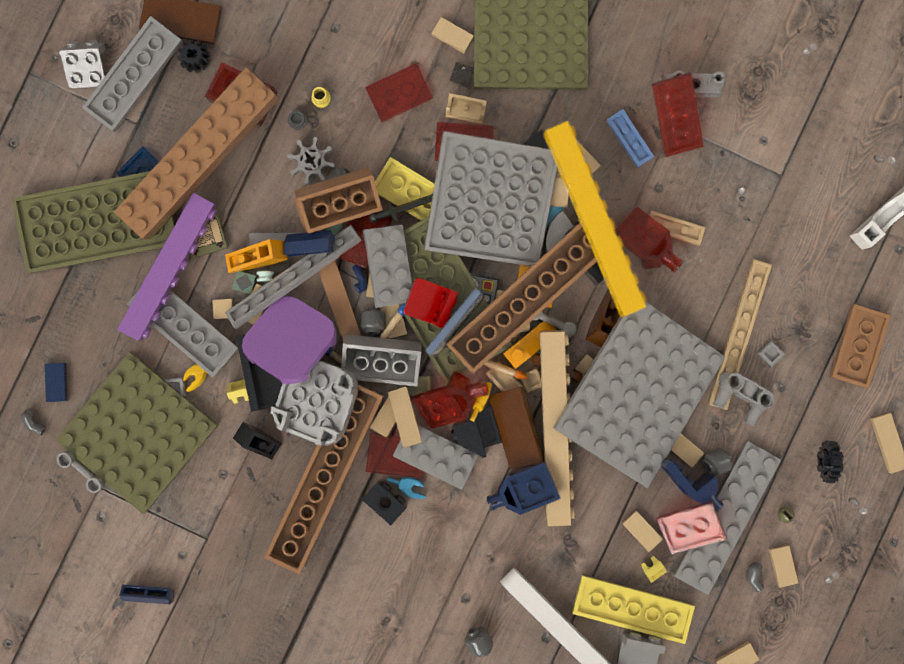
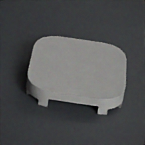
[271,360,358,446]

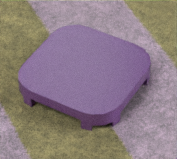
[242,296,337,386]

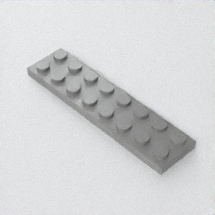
[673,441,781,595]

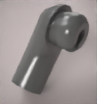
[21,409,46,435]
[746,562,764,592]

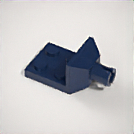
[661,458,724,514]
[486,461,561,515]

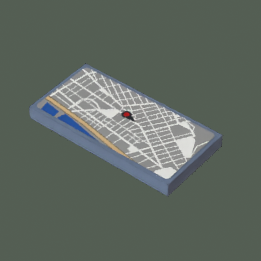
[426,289,485,356]

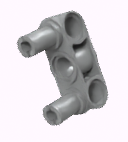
[666,70,725,98]
[712,371,775,427]

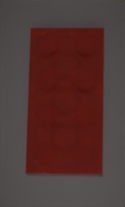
[651,72,704,157]

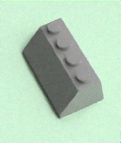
[341,334,422,386]

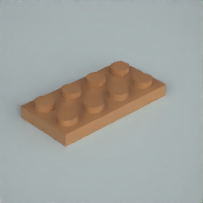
[829,304,891,389]

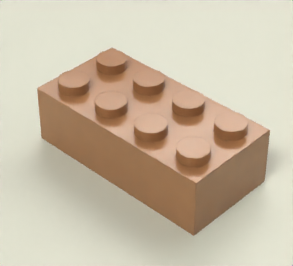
[294,167,382,233]

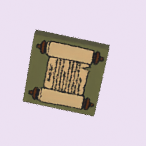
[190,212,228,259]

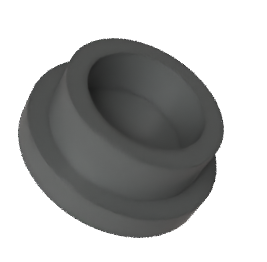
[288,110,307,130]

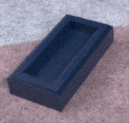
[44,363,68,402]

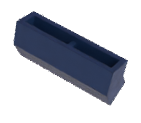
[284,230,335,257]
[119,584,174,605]

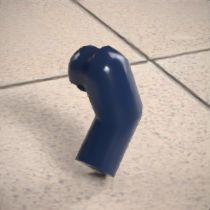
[352,264,368,293]

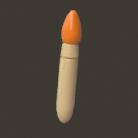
[484,360,528,379]

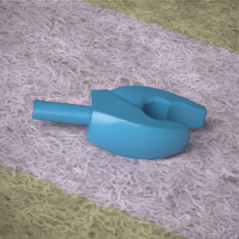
[387,477,426,499]

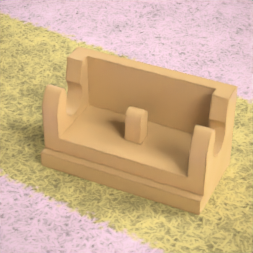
[445,93,487,124]

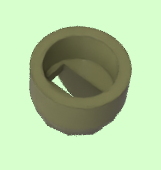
[777,507,795,523]

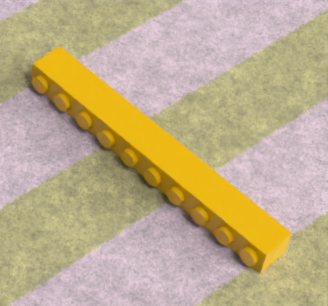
[543,121,647,317]

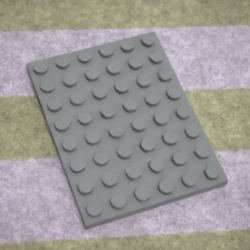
[553,302,725,488]

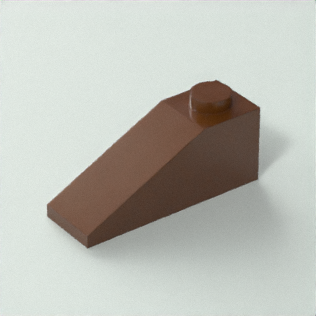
[585,289,620,347]

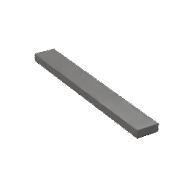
[225,225,362,329]

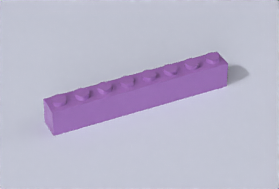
[117,193,217,341]

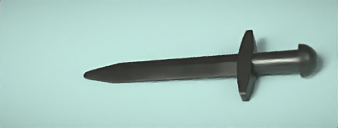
[369,194,433,223]

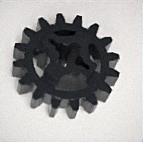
[817,440,844,483]

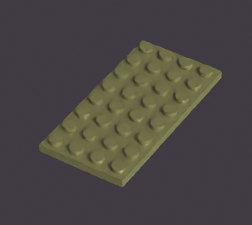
[11,171,175,274]
[398,216,512,385]

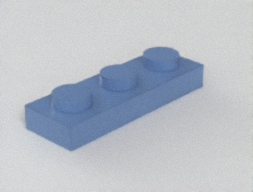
[606,109,654,168]

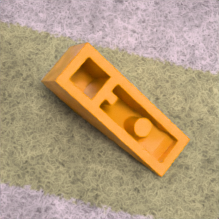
[225,239,288,273]
[503,321,556,369]

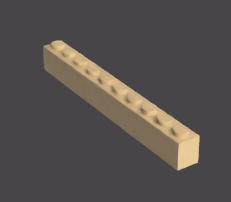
[540,330,574,526]

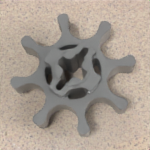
[287,137,336,186]

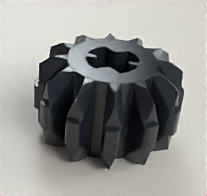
[177,39,211,73]

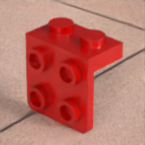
[403,278,458,329]

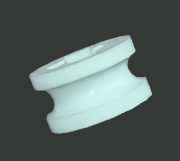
[257,271,274,282]

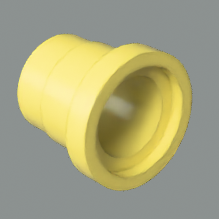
[312,87,331,108]

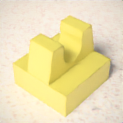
[227,379,249,404]
[641,556,667,583]

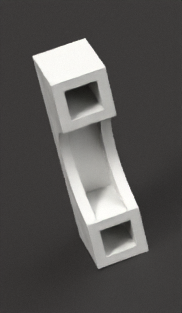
[849,186,904,250]

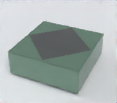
[232,271,257,294]

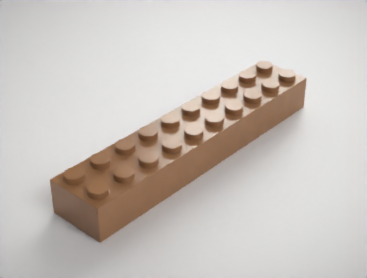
[114,67,280,240]
[446,223,597,374]
[264,383,384,575]

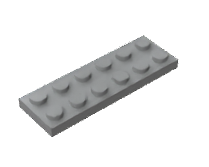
[82,16,183,132]
[127,290,238,378]

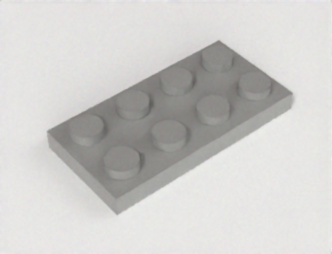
[363,225,412,308]
[393,425,478,490]

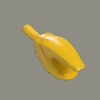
[183,364,207,392]
[470,382,492,421]

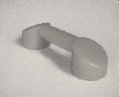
[533,311,577,337]
[57,451,104,493]

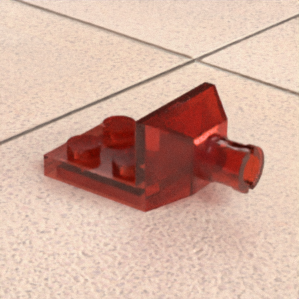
[615,206,684,273]
[412,371,489,429]

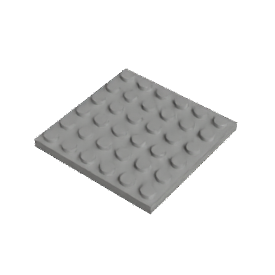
[424,131,557,266]

